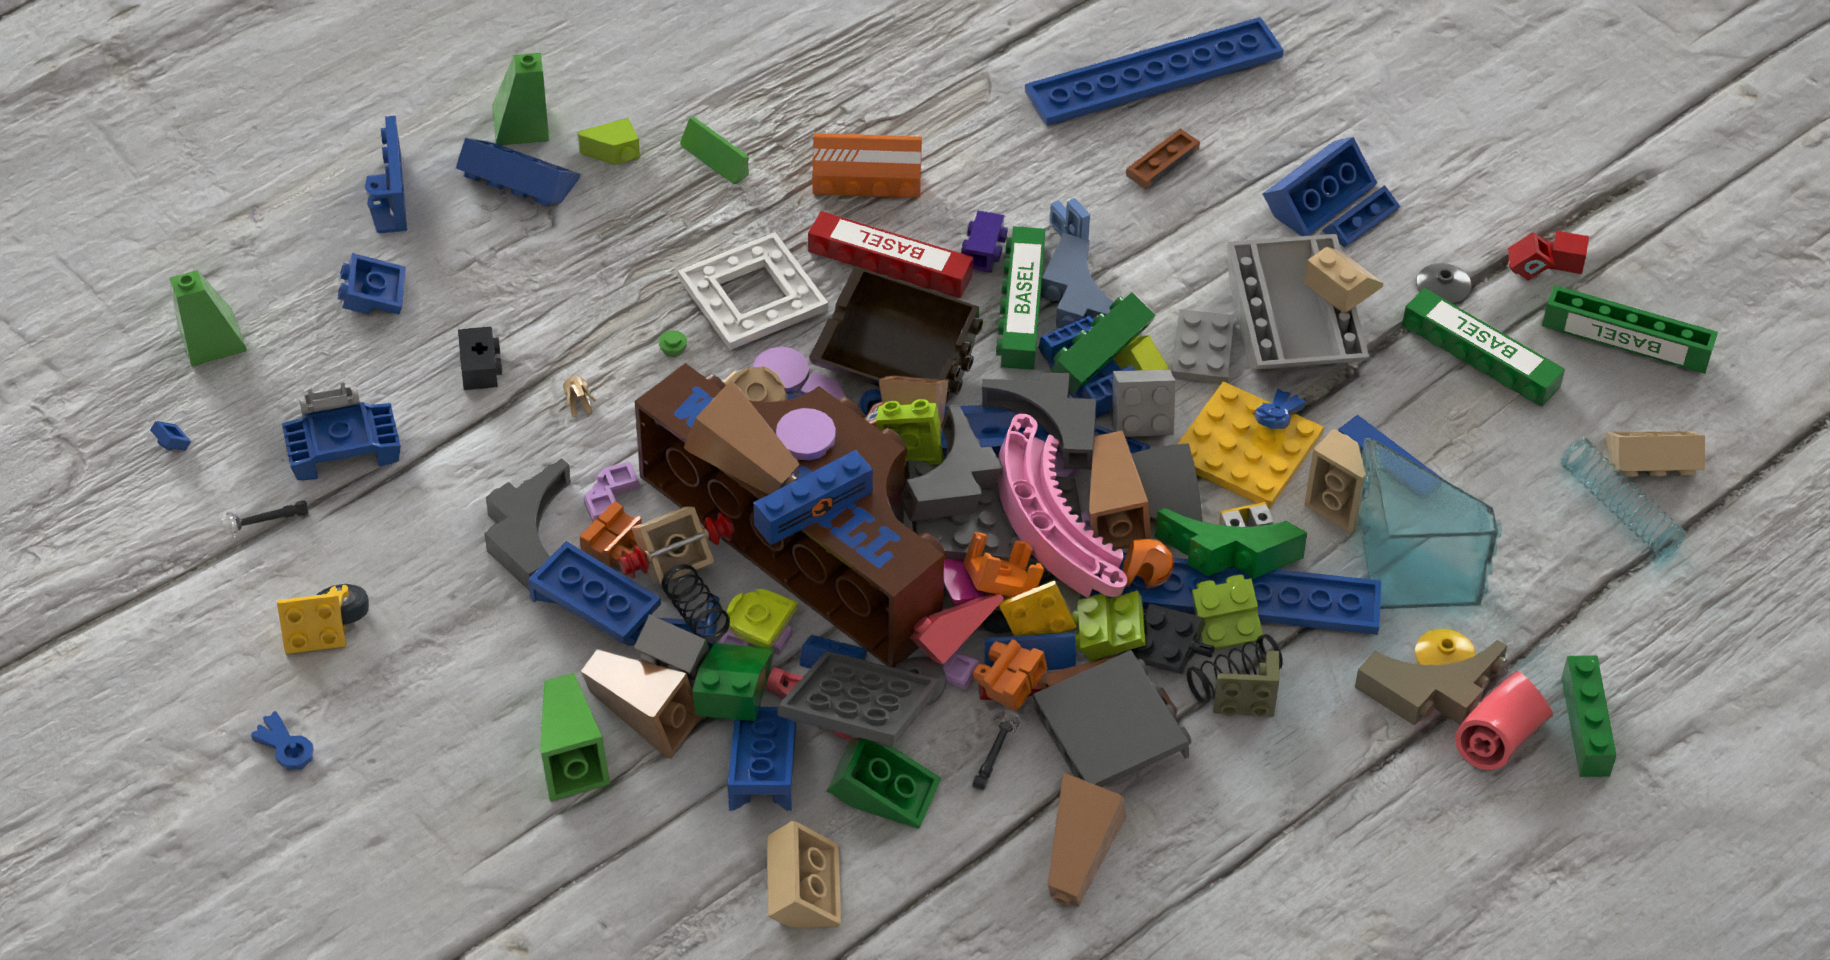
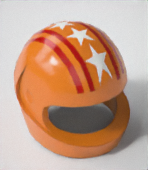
[1122,539,1174,588]

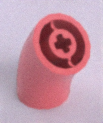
[1455,671,1553,770]

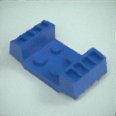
[1038,316,1136,418]
[282,402,401,480]

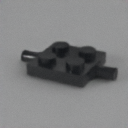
[1128,604,1215,674]

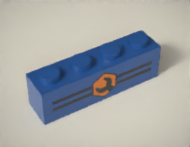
[754,450,873,545]

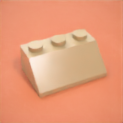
[1304,428,1366,534]
[1605,431,1705,476]
[767,820,841,928]

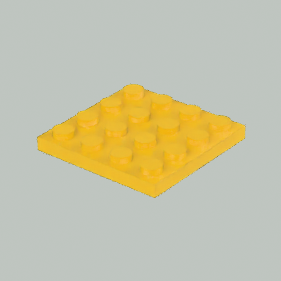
[1177,381,1324,509]

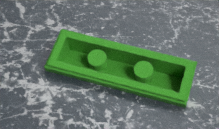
[680,116,749,184]

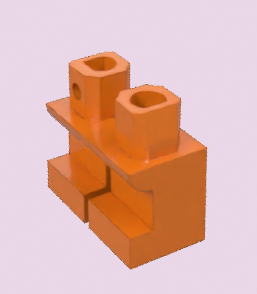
[579,501,642,568]
[973,639,1048,712]

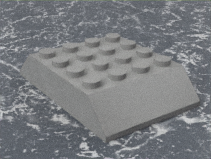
[1227,234,1369,369]

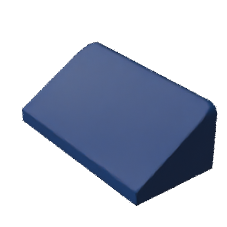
[800,635,868,668]

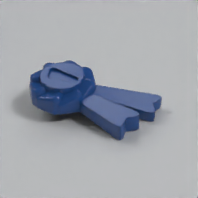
[1254,389,1306,429]
[251,711,314,770]

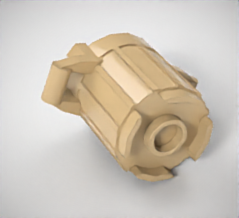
[723,366,788,402]

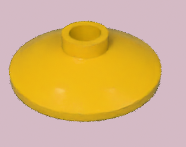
[1415,629,1476,665]

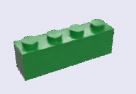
[1050,292,1156,395]
[1561,655,1617,777]

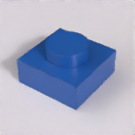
[150,421,192,451]

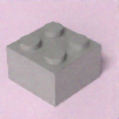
[1112,369,1175,437]
[634,614,710,680]

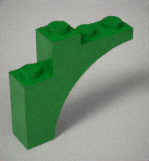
[1154,508,1307,578]

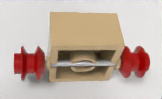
[618,507,734,584]

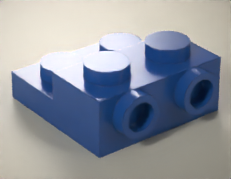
[337,253,406,315]

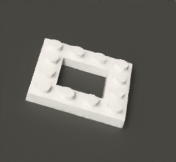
[678,232,828,350]

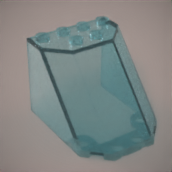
[1358,438,1501,609]

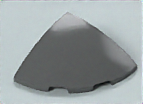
[1131,443,1203,522]

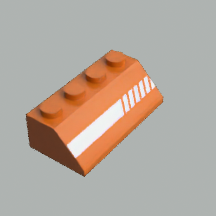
[812,133,922,198]

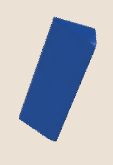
[1322,185,1400,248]
[984,633,1076,670]

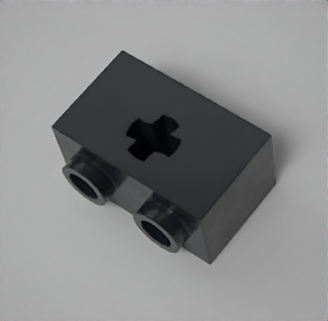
[458,326,502,390]

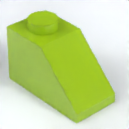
[577,118,640,165]

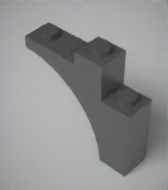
[982,372,1096,470]
[899,405,1002,521]
[484,458,571,590]

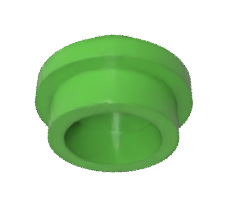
[659,331,687,357]

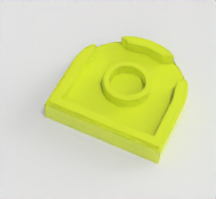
[727,589,798,648]

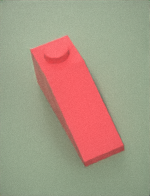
[910,593,1004,664]

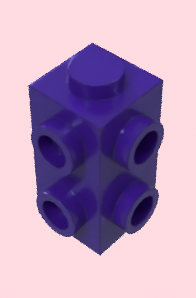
[961,210,1008,273]

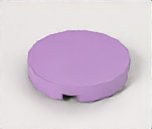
[753,347,809,393]
[776,408,836,460]

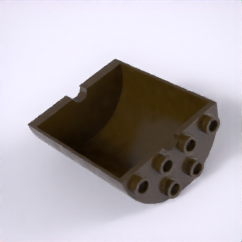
[809,266,983,404]

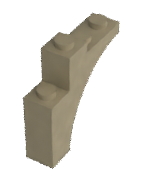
[1355,640,1507,726]

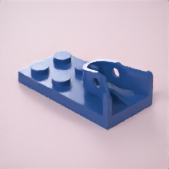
[365,115,407,233]
[528,541,661,644]
[728,707,796,811]

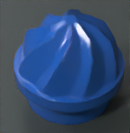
[859,389,882,415]

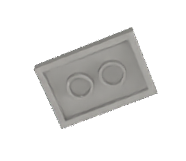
[1172,309,1235,384]

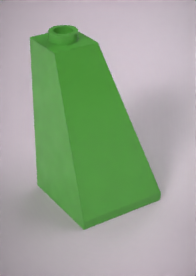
[492,53,549,145]
[170,270,247,366]
[540,673,610,802]

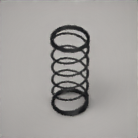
[662,564,730,643]
[1186,634,1283,704]

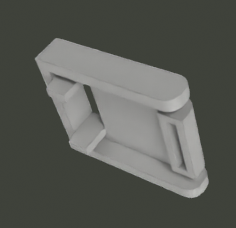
[298,382,360,415]

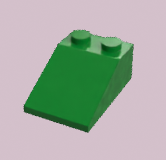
[692,643,774,721]
[827,738,941,829]

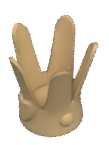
[563,376,597,417]

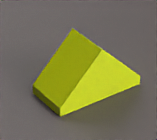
[1113,335,1169,371]

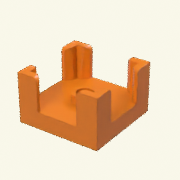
[963,532,1044,597]

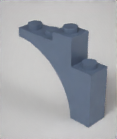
[1041,233,1142,337]

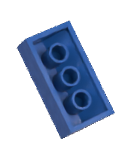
[456,137,581,207]
[1262,137,1377,236]

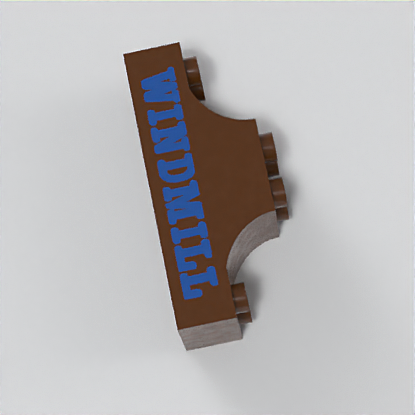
[634,363,946,668]

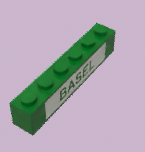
[996,226,1046,370]
[1542,285,1718,374]
[1402,288,1565,407]

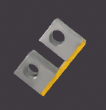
[1219,502,1274,527]

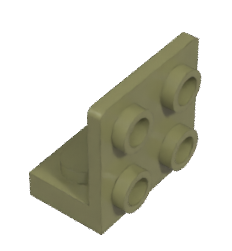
[1213,651,1279,717]

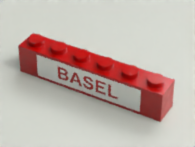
[808,211,974,298]

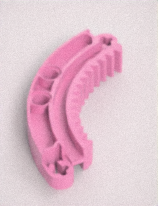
[997,414,1127,598]

